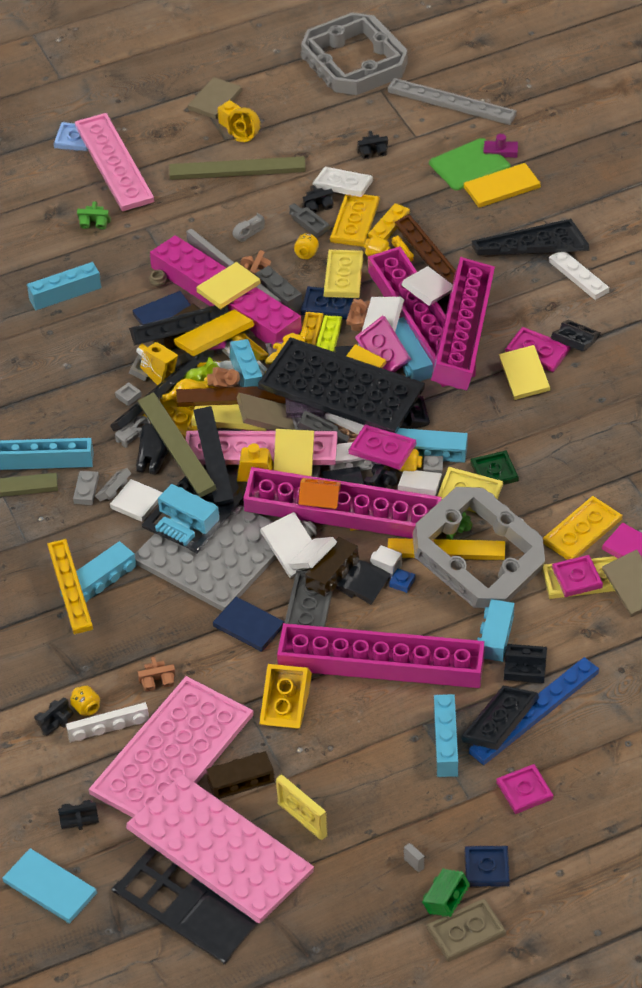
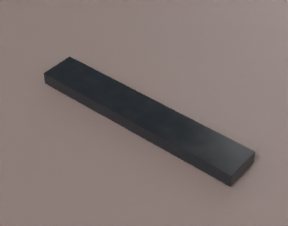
[129,305,229,346]
[110,359,199,431]
[193,406,234,506]

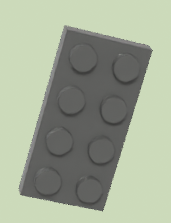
[285,570,333,627]

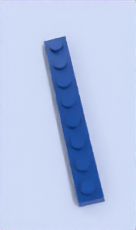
[469,657,599,766]

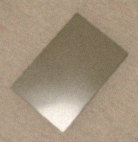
[188,77,242,119]
[236,393,295,431]
[602,550,642,617]
[427,898,506,962]

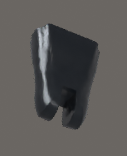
[136,423,169,475]

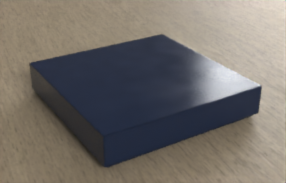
[465,846,510,887]

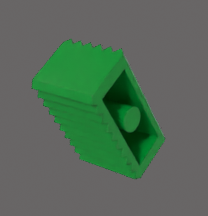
[422,868,470,917]

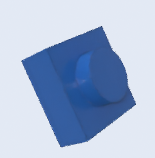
[389,568,415,593]

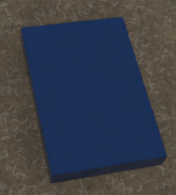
[301,286,360,320]
[133,291,191,325]
[213,597,285,652]

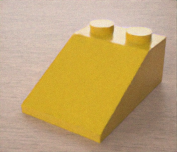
[259,664,312,729]

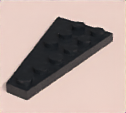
[472,219,589,255]

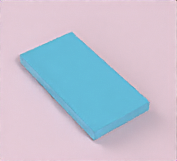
[2,848,97,924]

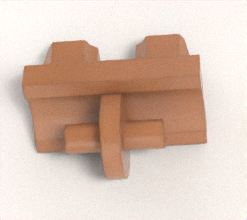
[240,250,271,275]
[346,299,370,331]
[207,367,240,388]
[138,656,175,692]

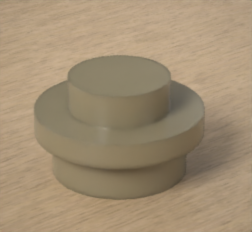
[149,270,167,286]

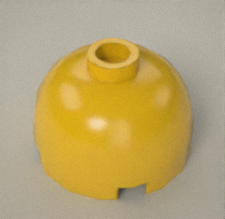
[226,107,260,142]

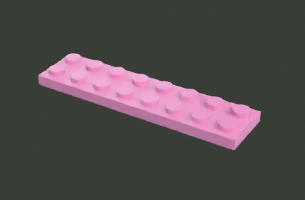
[75,113,154,211]
[186,431,338,465]

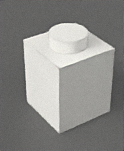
[370,545,402,578]

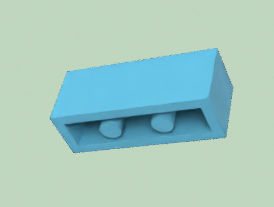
[230,339,263,387]
[158,484,219,534]
[477,599,515,662]

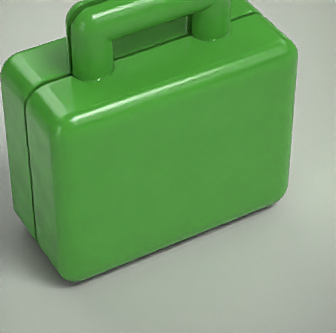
[429,138,510,190]

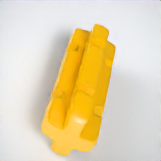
[391,236,414,261]

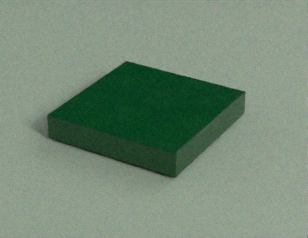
[470,450,519,485]

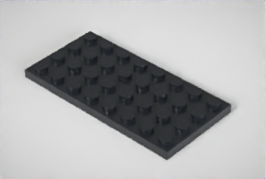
[258,337,425,433]

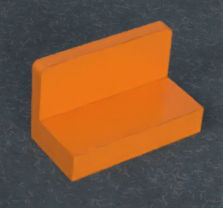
[299,478,341,509]

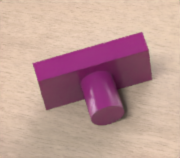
[484,134,518,158]

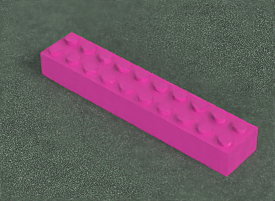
[150,235,301,347]
[368,246,476,387]
[431,257,495,391]
[244,467,442,538]
[277,623,485,688]

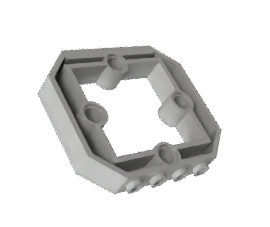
[300,12,408,95]
[413,487,545,608]

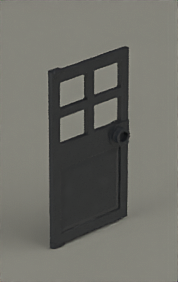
[142,464,248,554]
[111,846,258,965]

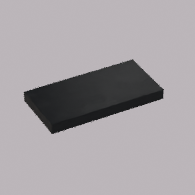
[461,685,539,750]

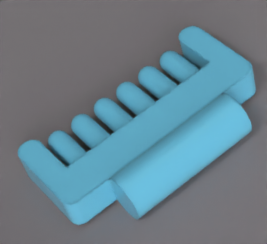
[155,516,195,546]

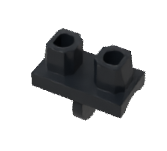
[357,131,388,159]
[301,185,334,213]
[363,464,398,488]
[34,697,74,736]
[58,800,99,830]

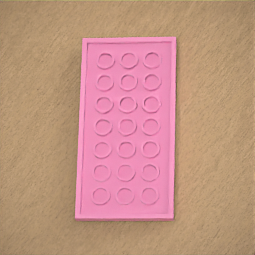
[89,676,253,818]
[126,774,314,924]

